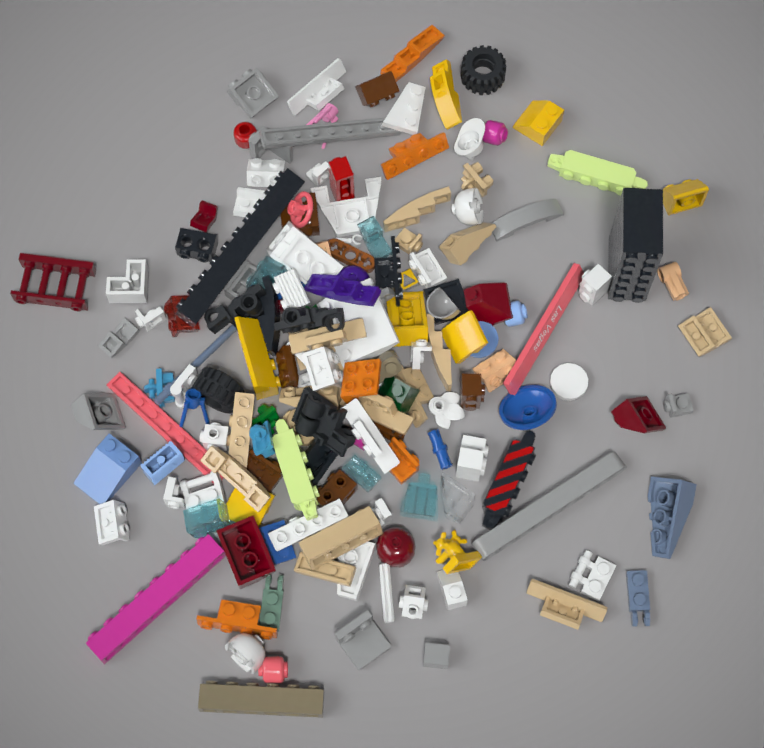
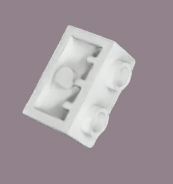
[233,187,266,217]
[94,500,130,545]

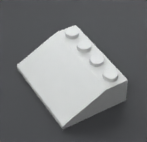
[316,278,400,369]

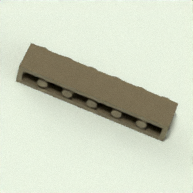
[198,681,324,718]

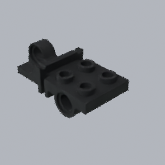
[204,283,267,334]
[274,307,345,334]
[291,387,356,457]

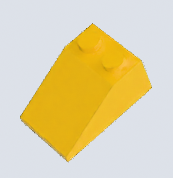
[386,291,428,347]

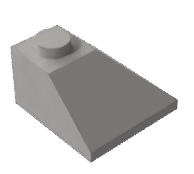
[71,394,126,430]

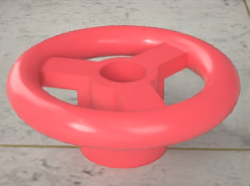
[287,191,313,228]

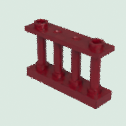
[10,253,97,312]

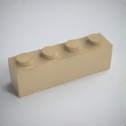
[298,506,383,570]

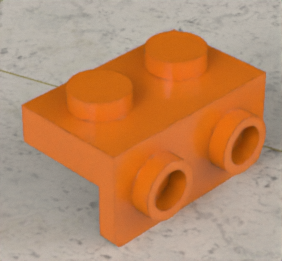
[388,437,420,485]

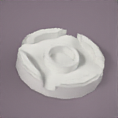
[550,363,588,401]

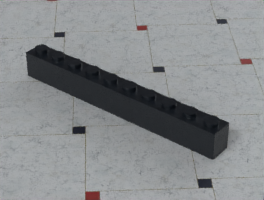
[175,168,305,328]

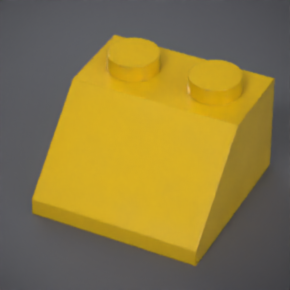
[512,100,564,146]
[663,179,709,216]

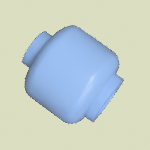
[504,300,528,327]

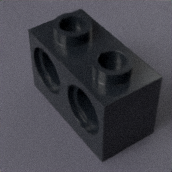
[175,228,218,263]

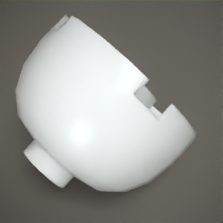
[452,188,484,225]
[225,633,265,674]

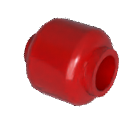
[233,122,257,149]

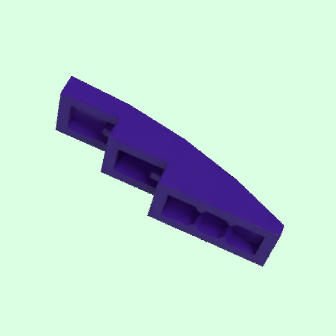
[304,274,382,307]

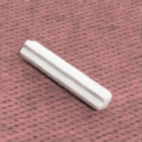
[379,563,394,623]

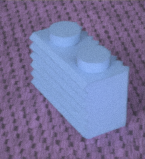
[141,441,185,485]

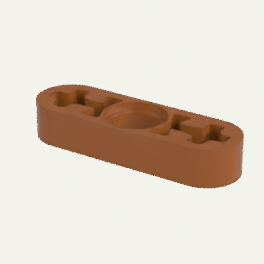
[328,238,375,273]

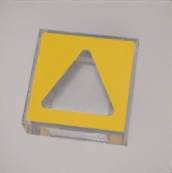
[398,268,420,292]

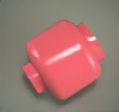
[258,656,288,683]

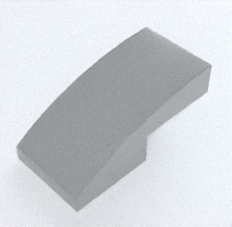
[98,318,140,358]

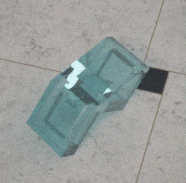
[357,216,392,258]

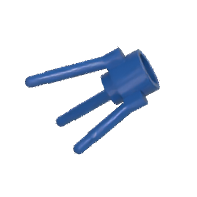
[179,389,210,427]

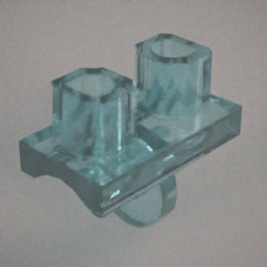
[342,455,381,493]

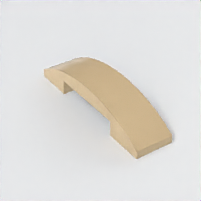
[200,445,271,512]

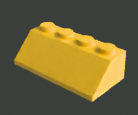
[234,317,281,400]

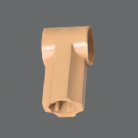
[657,262,689,301]

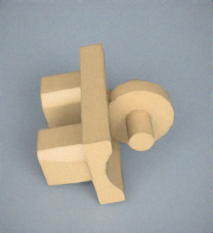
[461,162,494,198]

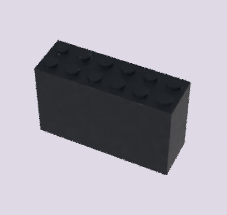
[608,188,663,303]

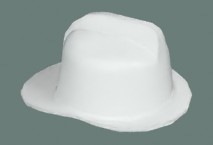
[454,118,485,160]

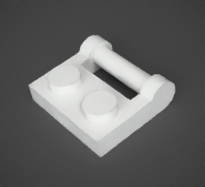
[170,364,198,409]
[180,471,227,516]

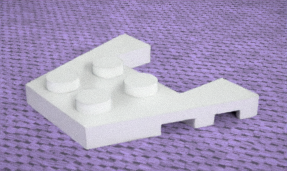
[310,177,381,238]

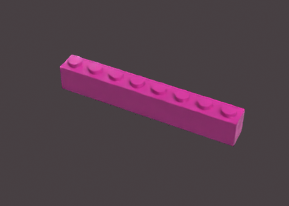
[86,534,226,665]

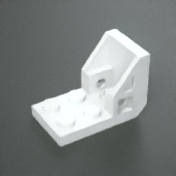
[266,221,344,284]

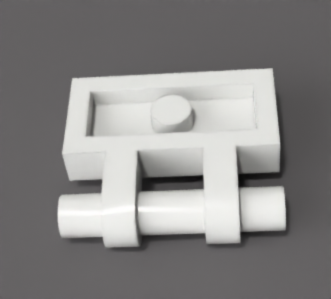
[568,550,617,602]

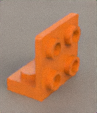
[340,359,382,404]

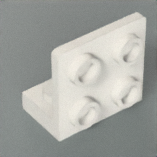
[302,346,343,391]

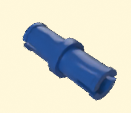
[428,429,453,470]

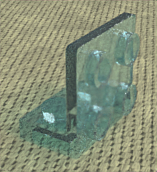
[246,256,287,289]

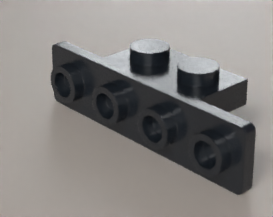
[374,236,403,307]

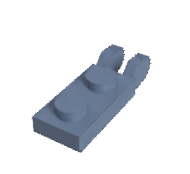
[626,570,650,627]

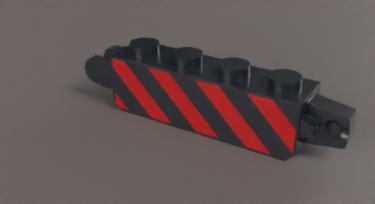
[482,431,536,530]

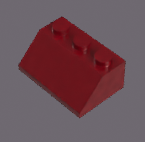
[216,515,276,589]

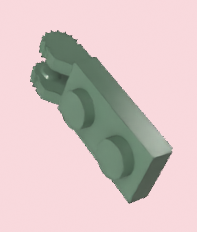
[259,574,284,632]

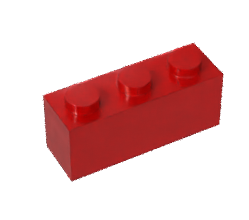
[328,156,355,201]

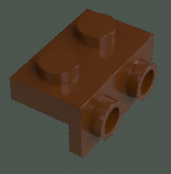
[276,345,299,388]
[247,449,283,493]

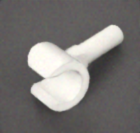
[336,234,362,248]

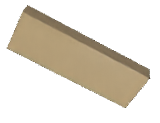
[294,552,357,587]

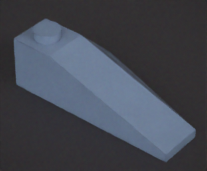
[648,476,697,559]

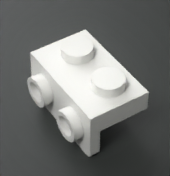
[247,158,285,187]
[408,248,447,289]

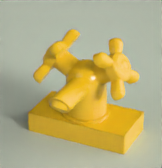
[433,530,482,574]

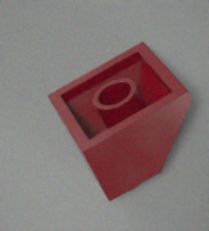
[464,283,513,326]
[611,396,666,434]

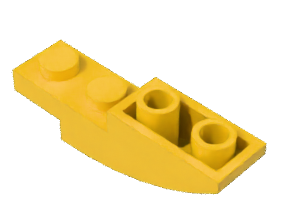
[430,59,462,130]

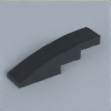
[258,275,280,357]

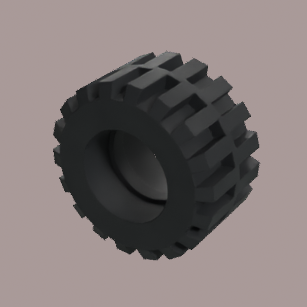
[461,45,506,95]
[191,367,245,414]

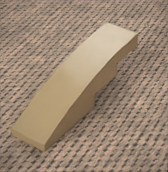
[383,186,451,233]
[426,314,452,392]

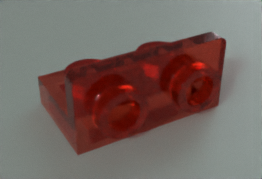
[164,295,200,337]

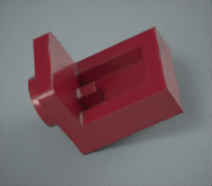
[190,200,218,233]

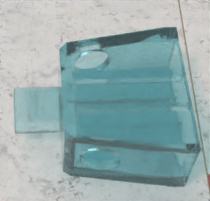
[400,473,438,522]

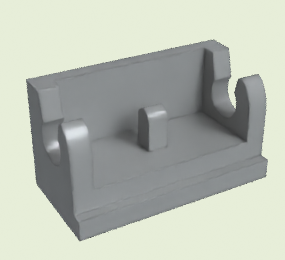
[224,260,263,300]

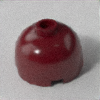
[376,527,416,568]

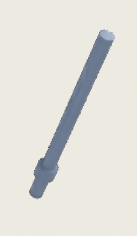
[154,325,237,405]

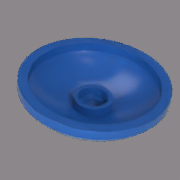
[499,385,557,430]

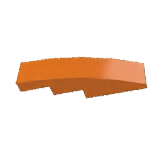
[380,25,445,82]

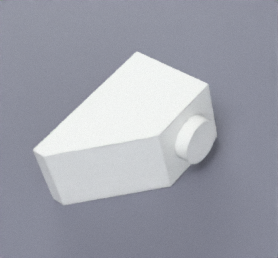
[437,570,468,611]

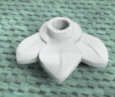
[428,392,465,429]

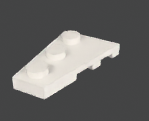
[381,82,426,135]
[337,541,376,601]

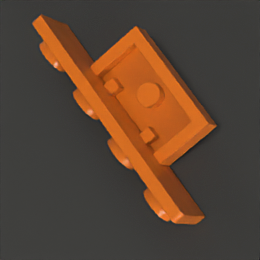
[381,132,449,180]
[196,599,278,640]

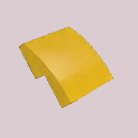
[441,310,488,364]
[221,488,276,528]

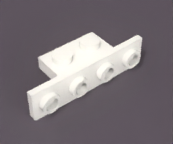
[287,58,346,116]
[341,399,400,474]
[268,499,348,551]

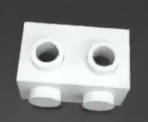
[578,264,612,305]

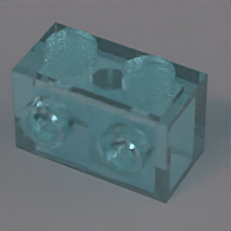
[183,498,230,538]

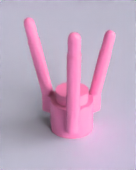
[306,103,338,149]

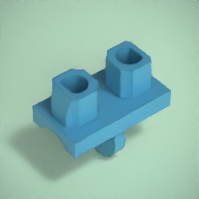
[143,368,175,408]
[249,420,275,458]

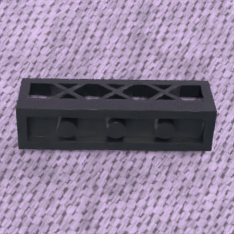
[305,425,353,486]

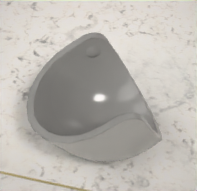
[426,287,461,320]

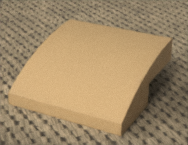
[678,307,732,357]

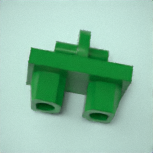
[252,404,280,435]

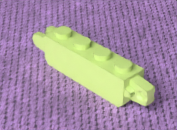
[547,150,648,196]
[272,419,320,521]

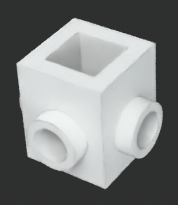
[200,423,230,451]
[399,585,428,619]

